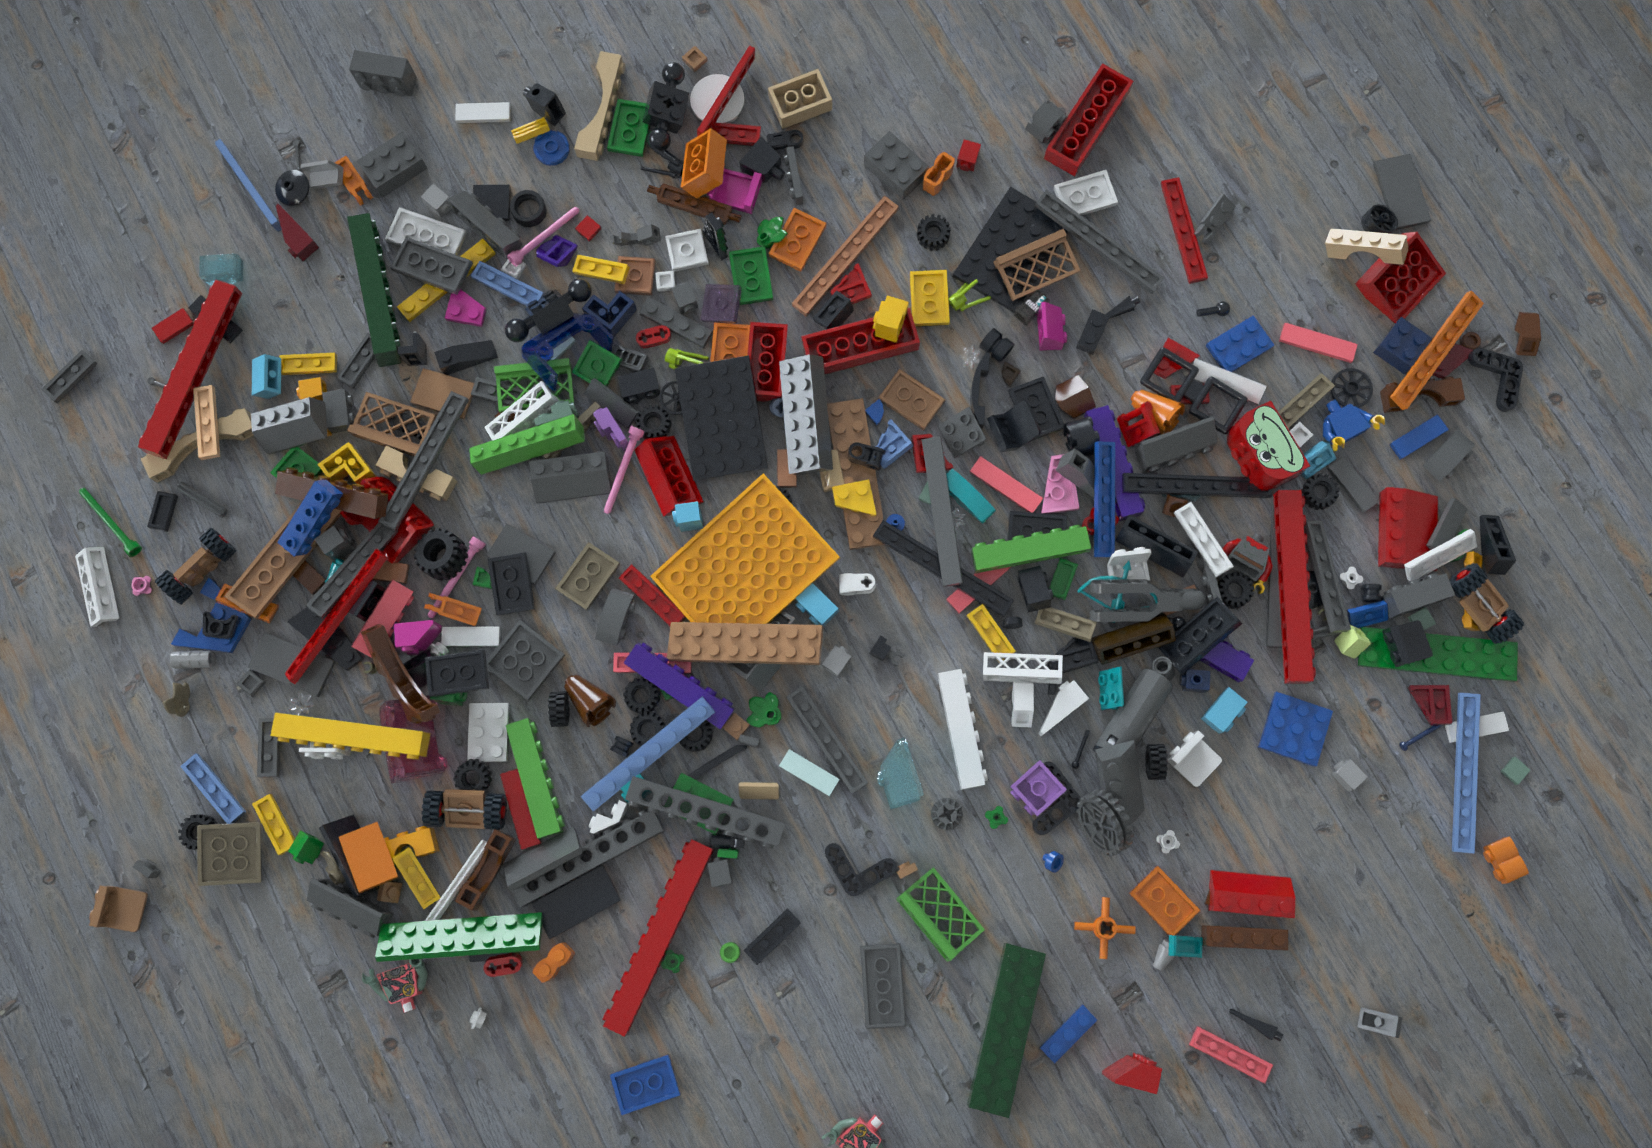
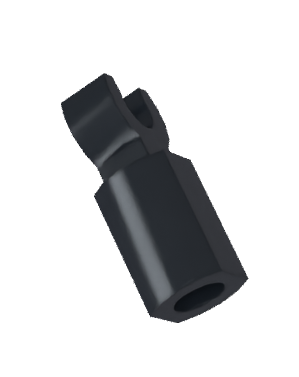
[710,834,745,849]

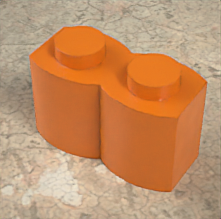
[923,152,955,196]
[1483,836,1529,884]
[532,942,575,983]

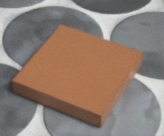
[615,256,655,295]

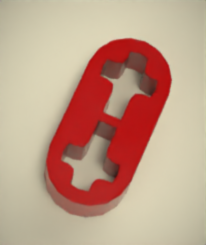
[636,325,671,349]
[483,953,523,977]

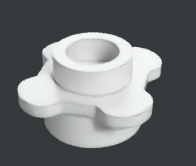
[1339,567,1363,589]
[430,642,449,656]
[1156,830,1180,853]
[469,1007,487,1029]

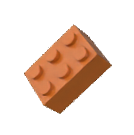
[681,128,727,198]

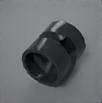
[979,328,1015,363]

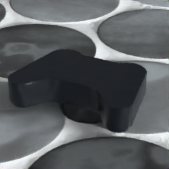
[202,611,240,640]

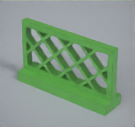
[494,358,575,413]
[896,867,985,962]

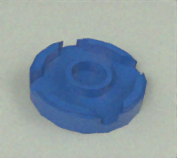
[533,130,570,166]

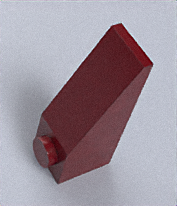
[276,204,319,261]

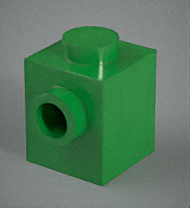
[288,830,324,864]

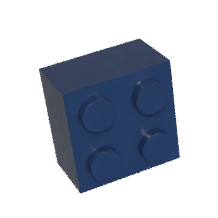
[1373,317,1433,374]

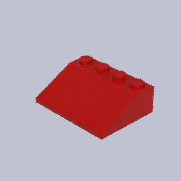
[1355,232,1446,323]
[1378,487,1438,571]

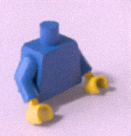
[1323,399,1385,451]

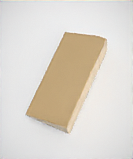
[820,450,844,492]
[739,782,779,800]

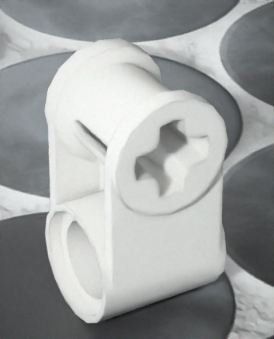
[839,573,876,596]

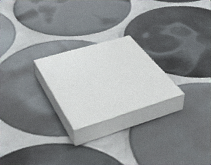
[665,229,709,272]

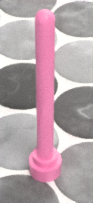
[507,207,579,267]
[604,426,645,514]
[428,536,486,618]

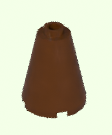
[564,675,617,727]

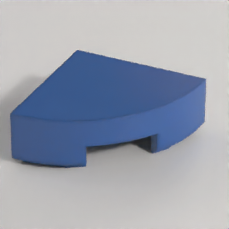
[865,399,884,426]

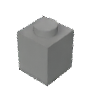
[421,184,451,217]
[822,645,851,678]
[1331,759,1368,792]

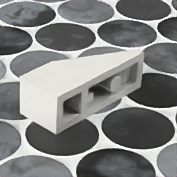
[1039,680,1089,736]

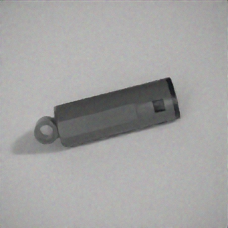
[1093,656,1175,752]

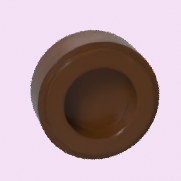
[1460,332,1481,350]

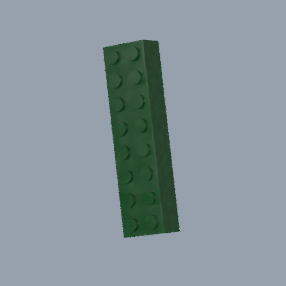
[347,213,402,367]
[967,943,1046,1118]

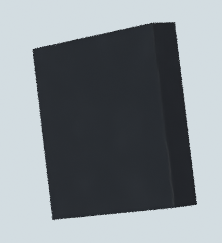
[473,184,511,221]

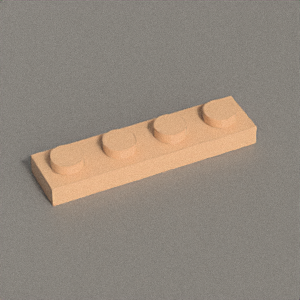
[193,385,220,460]

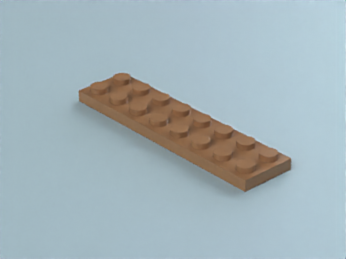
[827,398,885,550]
[224,502,341,619]
[667,622,824,665]

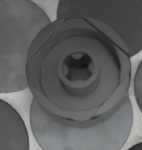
[1025,100,1067,145]

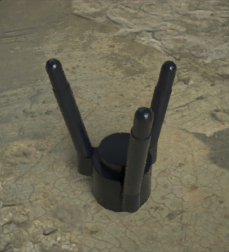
[640,148,684,179]

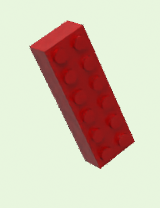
[1044,63,1134,177]
[801,308,920,374]

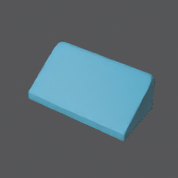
[1301,441,1337,479]

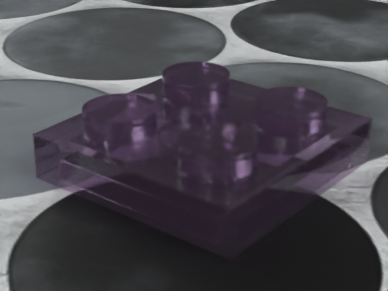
[700,284,742,324]

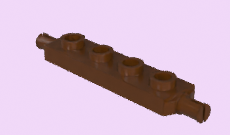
[647,183,742,225]

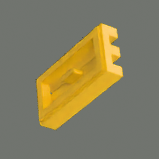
[511,117,550,144]

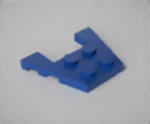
[171,578,251,653]

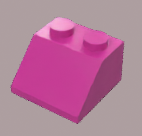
[1037,302,1067,351]
[394,620,443,655]

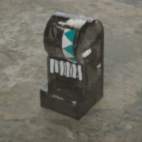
[1014,290,1050,326]

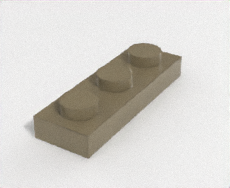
[1035,607,1097,642]

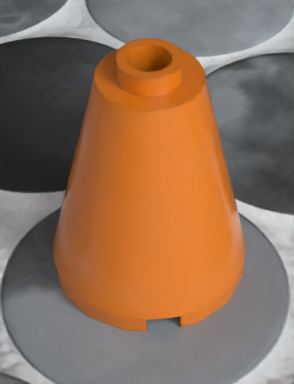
[1131,389,1186,435]

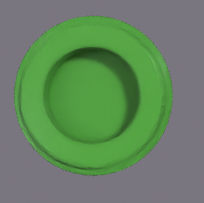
[720,942,740,963]

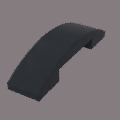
[970,352,990,429]

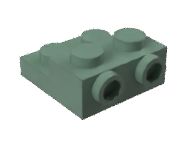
[534,400,579,426]

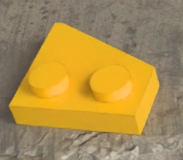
[832,479,877,517]

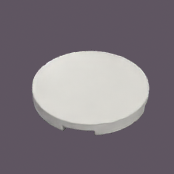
[690,74,744,124]

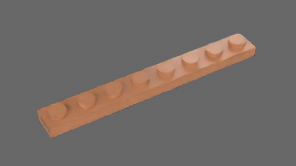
[792,196,899,317]

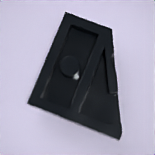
[1055,637,1099,673]

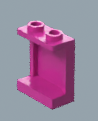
[707,168,762,214]

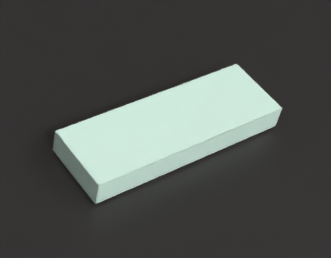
[779,749,840,797]

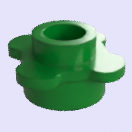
[985,806,1008,829]
[661,950,684,973]

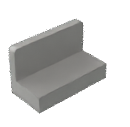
[301,160,344,189]

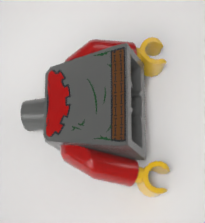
[1222,534,1273,594]

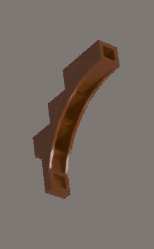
[361,624,440,724]

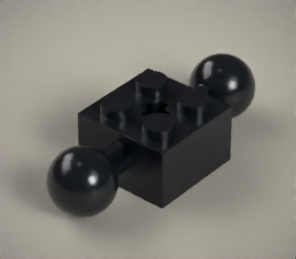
[642,62,689,152]
[505,278,592,343]

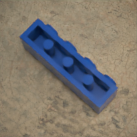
[277,480,343,557]

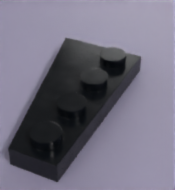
[702,212,728,261]
[287,607,364,671]

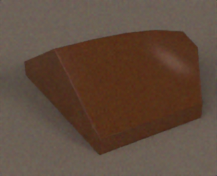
[1055,375,1096,419]

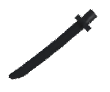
[672,745,747,788]

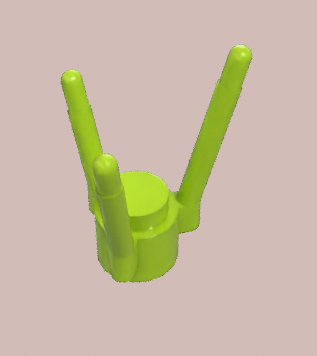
[948,279,991,312]
[665,348,709,370]

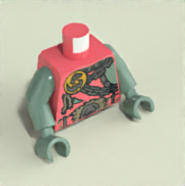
[362,959,428,1013]
[822,1114,883,1148]

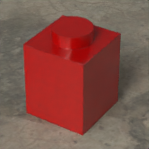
[956,139,981,172]

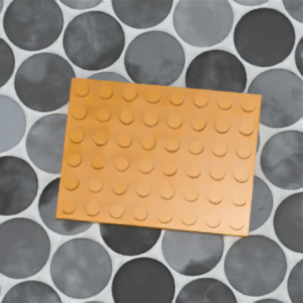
[650,473,840,624]

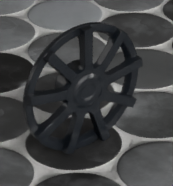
[1331,368,1373,408]

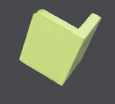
[1334,625,1371,659]

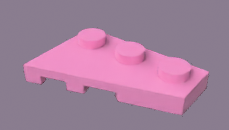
[1041,454,1079,514]

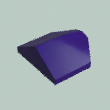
[536,235,578,267]

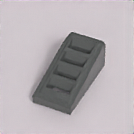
[611,344,649,372]

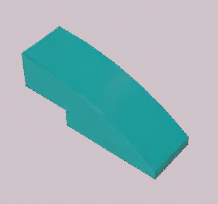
[947,468,996,524]

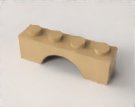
[1325,229,1408,265]
[376,446,457,501]

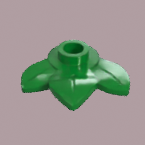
[757,217,788,248]
[746,692,782,728]

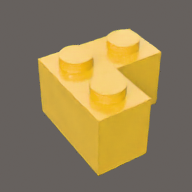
[873,295,909,343]
[318,442,377,484]

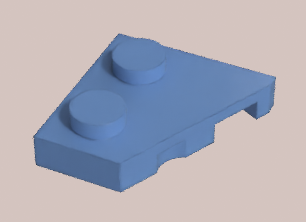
[874,419,913,469]

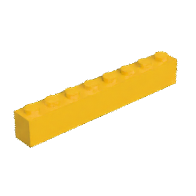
[270,713,430,760]

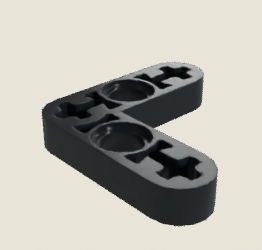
[1468,348,1523,412]
[1032,762,1080,835]
[825,843,897,896]

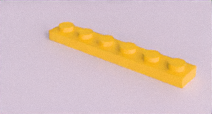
[397,239,496,322]

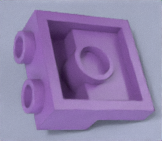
[593,407,628,452]
[1010,760,1067,816]

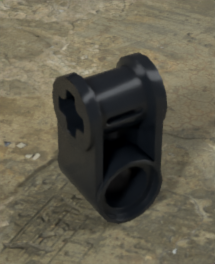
[848,442,886,470]

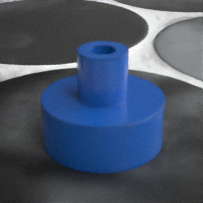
[886,514,905,531]
[1042,851,1064,873]

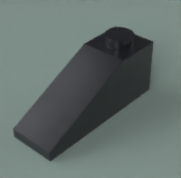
[434,340,498,375]
[1480,515,1516,575]

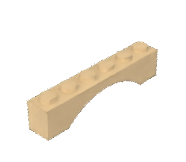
[574,51,625,161]
[141,408,254,483]

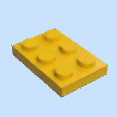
[909,270,950,326]

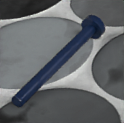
[1399,725,1443,751]

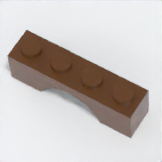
[1380,376,1465,413]
[455,829,516,911]
[1201,925,1288,951]

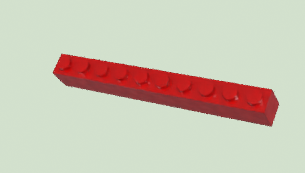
[138,280,243,460]
[1273,490,1316,684]
[602,839,714,1037]

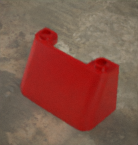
[340,477,434,564]

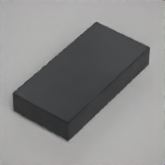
[147,491,178,532]

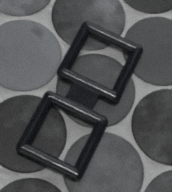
[1140,347,1248,434]

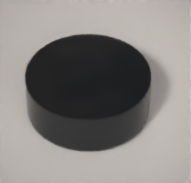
[1003,616,1023,629]

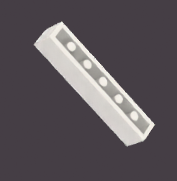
[937,669,988,790]

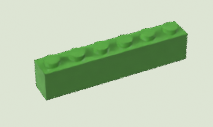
[469,414,585,475]
[971,525,1091,573]
[505,718,565,839]

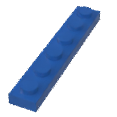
[1094,441,1115,557]

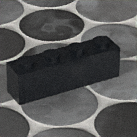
[1115,515,1198,577]

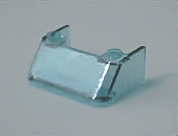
[876,737,924,810]

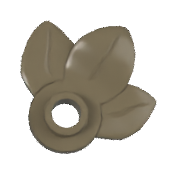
[163,682,190,717]
[320,851,346,885]

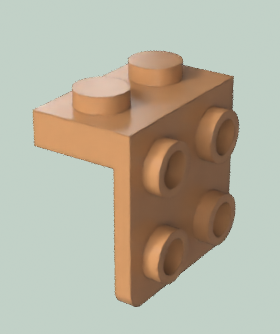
[89,885,148,932]

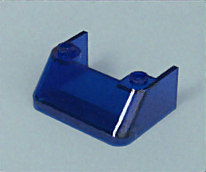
[521,313,614,391]

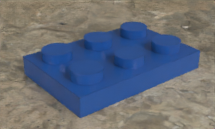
[1206,315,1274,372]
[610,1054,681,1115]

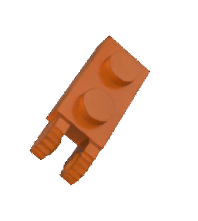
[335,156,374,206]
[424,592,482,626]

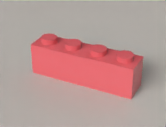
[351,580,414,658]

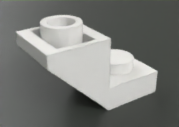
[1011,681,1034,727]
[589,800,629,834]

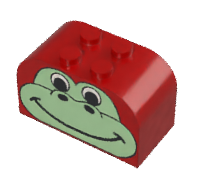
[1227,401,1310,491]

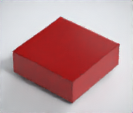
[575,215,602,242]

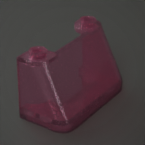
[379,696,447,784]

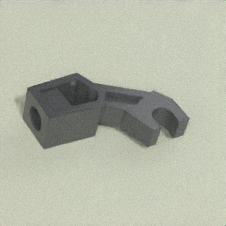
[610,224,661,246]

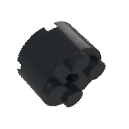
[1063,416,1100,456]

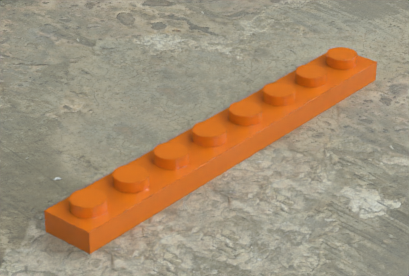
[1390,290,1484,410]

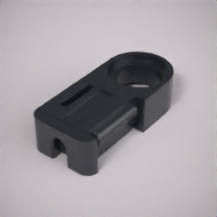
[767,130,804,150]
[388,411,426,440]

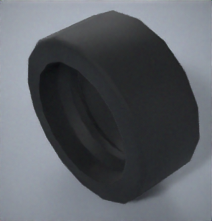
[510,190,547,227]

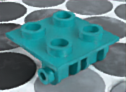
[1098,666,1124,710]

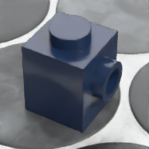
[1179,669,1210,693]

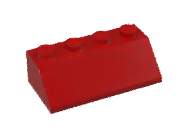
[747,322,788,402]
[634,436,704,517]
[1208,870,1296,918]
[1102,1053,1162,1094]

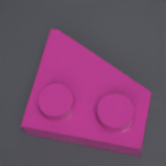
[445,289,486,327]

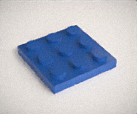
[1258,692,1333,767]

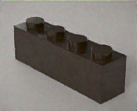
[1092,614,1176,665]

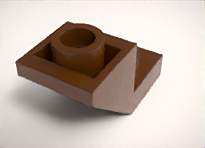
[1514,312,1541,356]

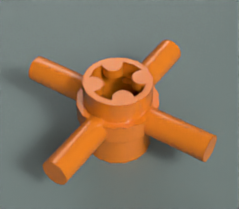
[1074,897,1136,959]

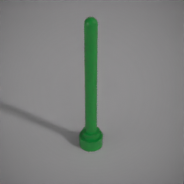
[79,488,142,557]

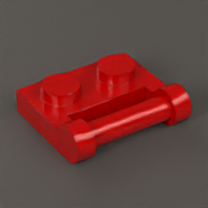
[1117,401,1160,447]

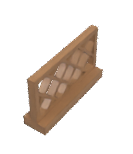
[993,229,1080,301]
[347,392,437,457]

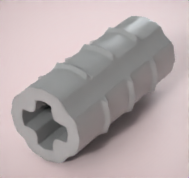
[170,650,215,669]

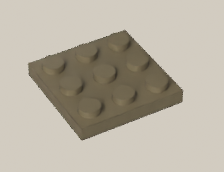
[197,822,262,886]

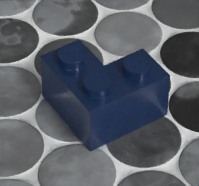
[582,291,637,337]

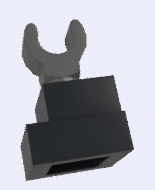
[869,635,904,666]

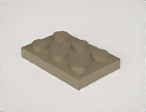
[555,542,620,611]

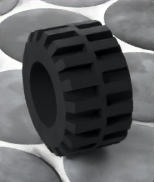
[413,528,468,581]

